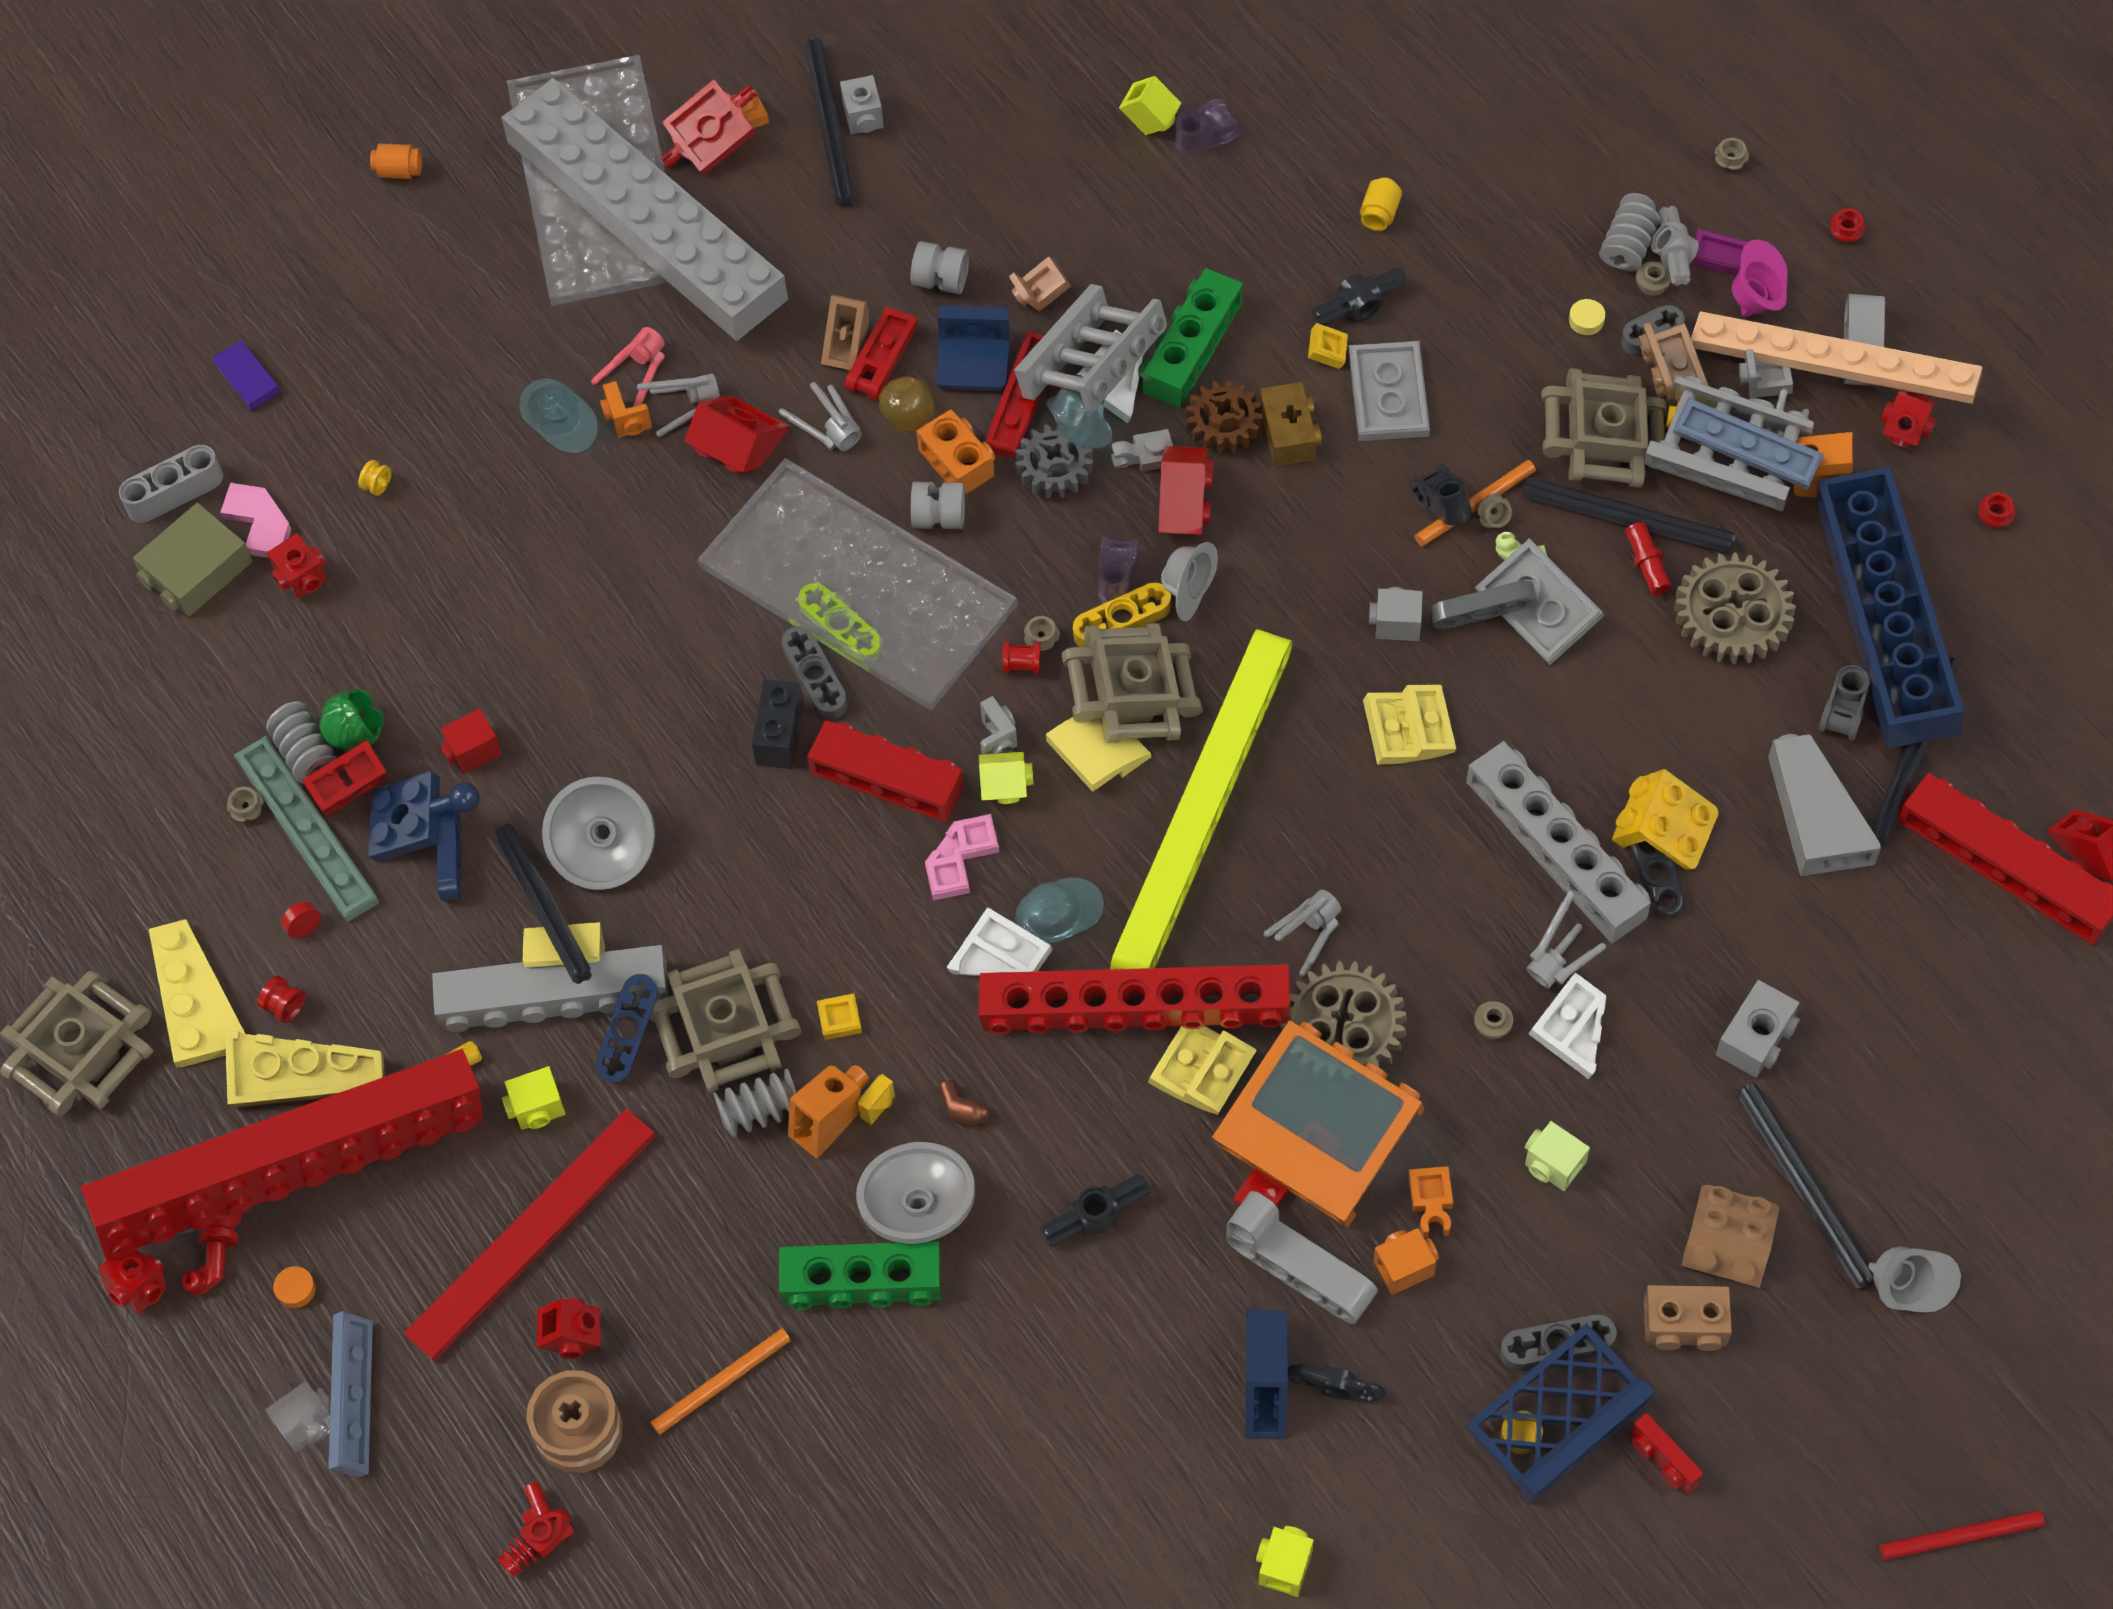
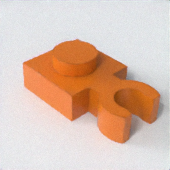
[1408,1166,1453,1238]

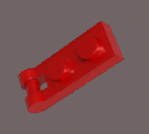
[844,306,918,401]

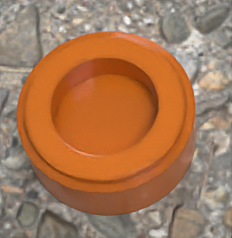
[273,1266,316,1309]

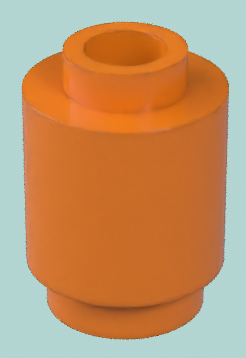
[370,144,422,179]

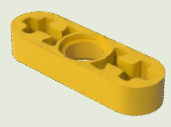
[1073,583,1171,647]

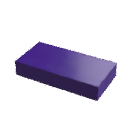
[212,340,281,411]

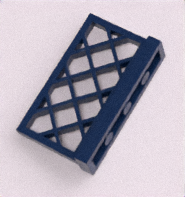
[1465,1323,1655,1505]

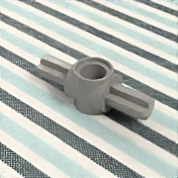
[1651,206,1698,286]

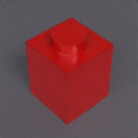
[440,709,502,774]

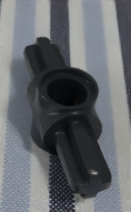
[1311,268,1407,326]
[1040,1174,1150,1247]

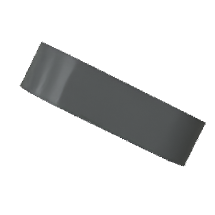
[1621,305,1685,356]

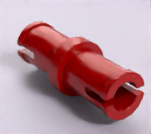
[1625,522,1673,596]

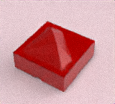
[1233,1168,1288,1208]

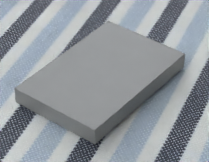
[1348,341,1430,441]
[1475,538,1604,665]

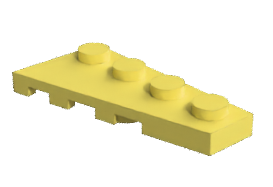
[149,919,245,1068]
[225,1029,385,1108]

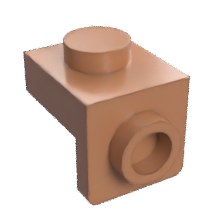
[1009,257,1071,312]

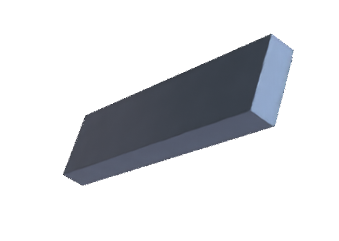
[1673,398,1824,490]
[328,1311,373,1478]

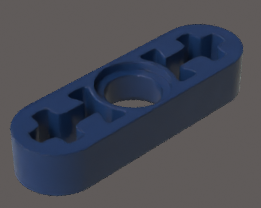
[437,809,462,901]
[596,974,659,1082]

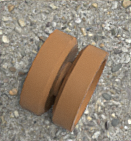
[526,1370,623,1473]

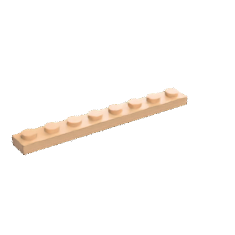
[1691,311,1982,404]

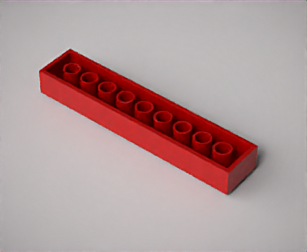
[80,1048,483,1260]

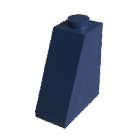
[1245,1310,1288,1438]

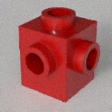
[1880,390,1937,448]
[266,533,328,600]
[98,1249,167,1315]
[537,1298,602,1359]

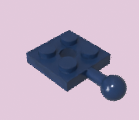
[368,771,480,862]

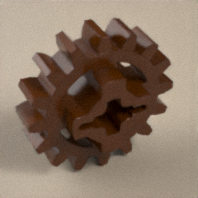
[1186,380,1263,454]

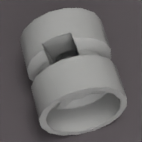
[910,241,969,295]
[911,481,965,530]

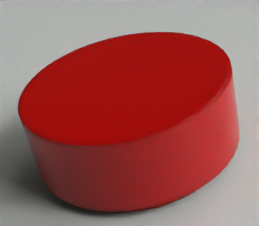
[281,901,321,939]

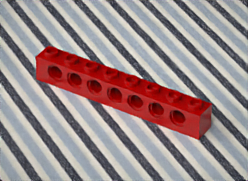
[978,965,1291,1034]

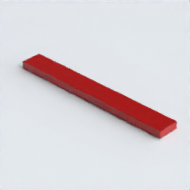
[404,1108,656,1362]

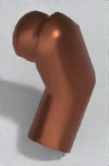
[938,1080,989,1126]

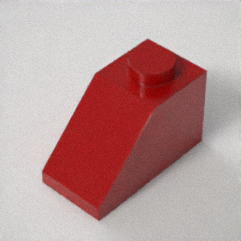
[2048,809,2113,881]

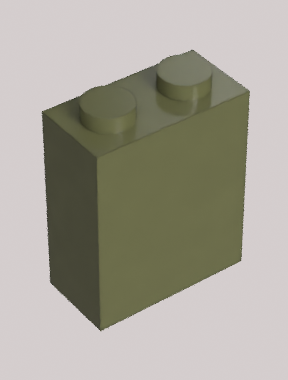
[133,502,253,617]

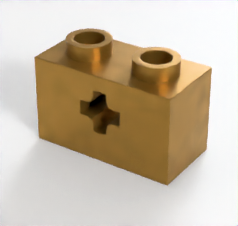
[1260,382,1322,467]

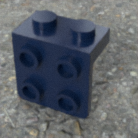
[936,305,1011,391]

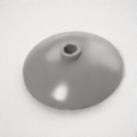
[542,776,655,890]
[856,1142,975,1244]

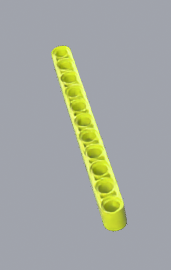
[1110,629,1293,969]

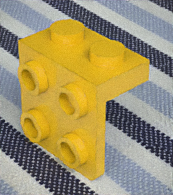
[1612,769,1718,870]

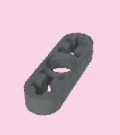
[1430,581,1537,629]
[781,626,847,720]
[1500,1314,1617,1371]

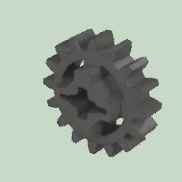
[1016,424,1093,498]

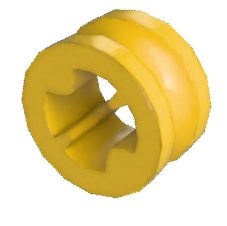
[358,460,391,496]

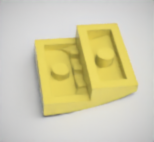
[1363,685,1456,765]
[1046,717,1151,792]
[1148,1025,1257,1115]

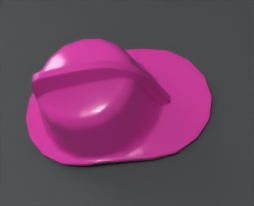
[1731,239,1788,317]

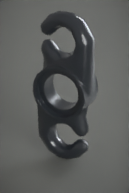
[1630,841,1685,917]
[1288,1363,1386,1402]

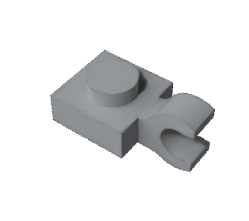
[1111,429,1173,472]

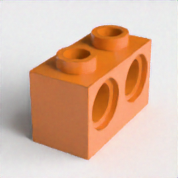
[916,409,995,495]

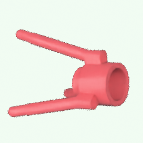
[591,327,665,407]

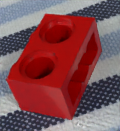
[302,740,390,817]

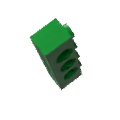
[1140,268,1243,409]
[779,1241,942,1310]

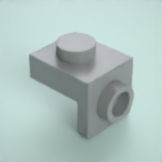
[1739,349,1793,398]
[980,696,1017,755]

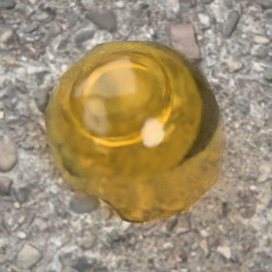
[878,375,935,431]

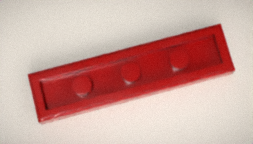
[985,331,1045,459]

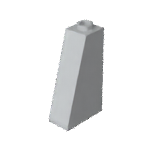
[1768,734,1881,876]

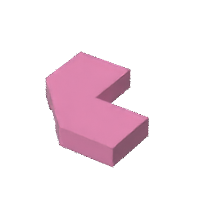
[220,483,291,558]
[925,814,999,901]

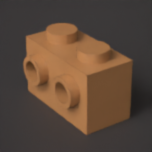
[1644,1285,1732,1351]

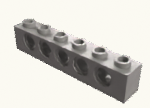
[1466,741,1651,944]

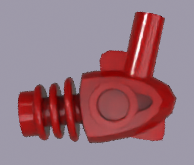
[497,1482,574,1578]

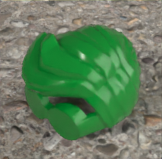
[319,689,384,752]

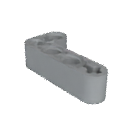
[1226,1191,1378,1324]

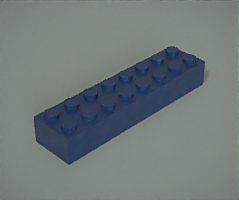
[1816,467,1965,748]

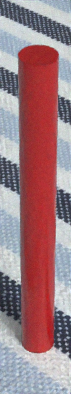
[1879,1510,2045,1561]

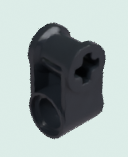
[1410,463,1472,525]

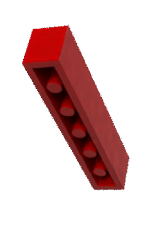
[1898,773,2113,947]

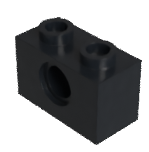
[752,679,804,769]

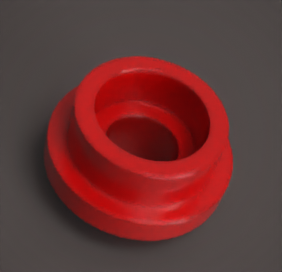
[1830,208,1866,242]
[1978,492,2016,528]

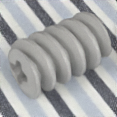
[1598,193,1660,272]
[266,701,337,784]
[713,1068,796,1138]

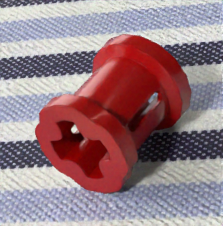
[1002,641,1041,675]

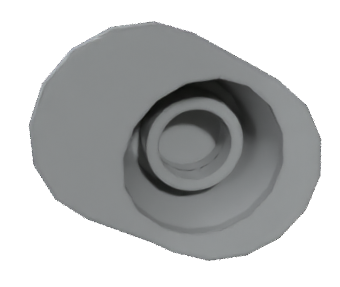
[1161,542,1218,621]
[1868,1246,1961,1313]

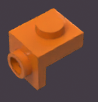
[600,381,652,438]

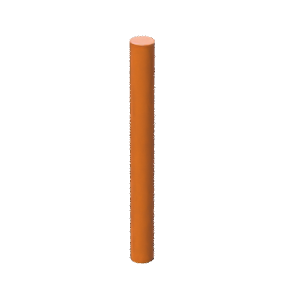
[1415,460,1536,547]
[650,1328,791,1435]

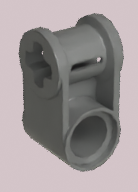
[1818,665,1870,741]

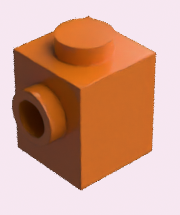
[1373,1228,1439,1295]

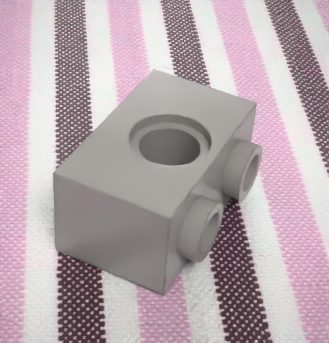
[1716,980,1800,1078]

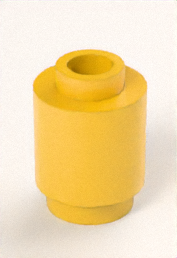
[1360,178,1402,231]

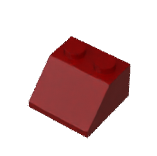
[684,395,790,474]

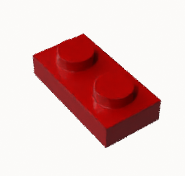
[1630,1413,1704,1496]

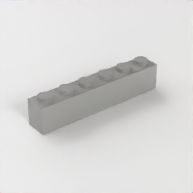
[432,945,669,1032]

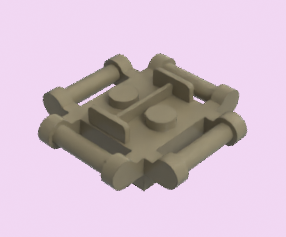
[1541,368,1667,488]
[1062,623,1203,743]
[650,948,802,1094]
[0,970,154,1117]

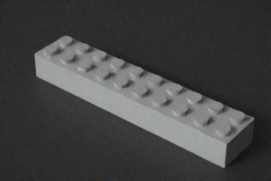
[501,78,788,341]

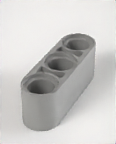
[1843,294,1885,387]
[118,445,223,523]

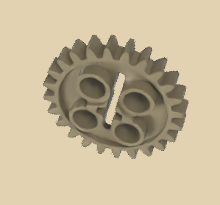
[1674,552,1796,664]
[1281,961,1408,1085]

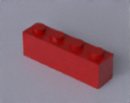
[807,720,964,823]

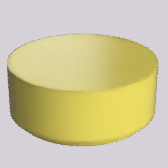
[1569,299,1605,335]

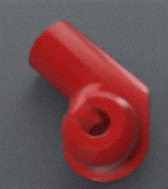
[182,1241,226,1295]

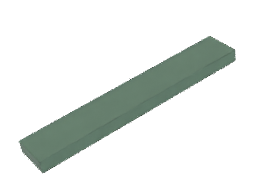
[234,736,379,923]

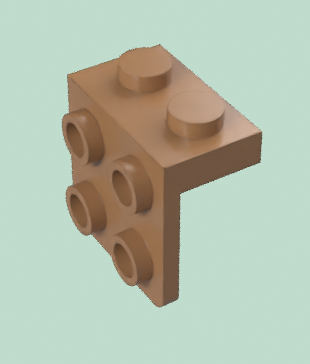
[1639,322,1708,406]
[1681,1185,1779,1288]

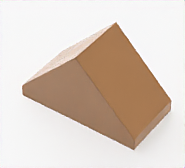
[821,295,870,370]

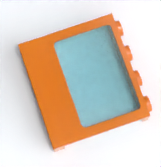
[1212,1020,1425,1228]

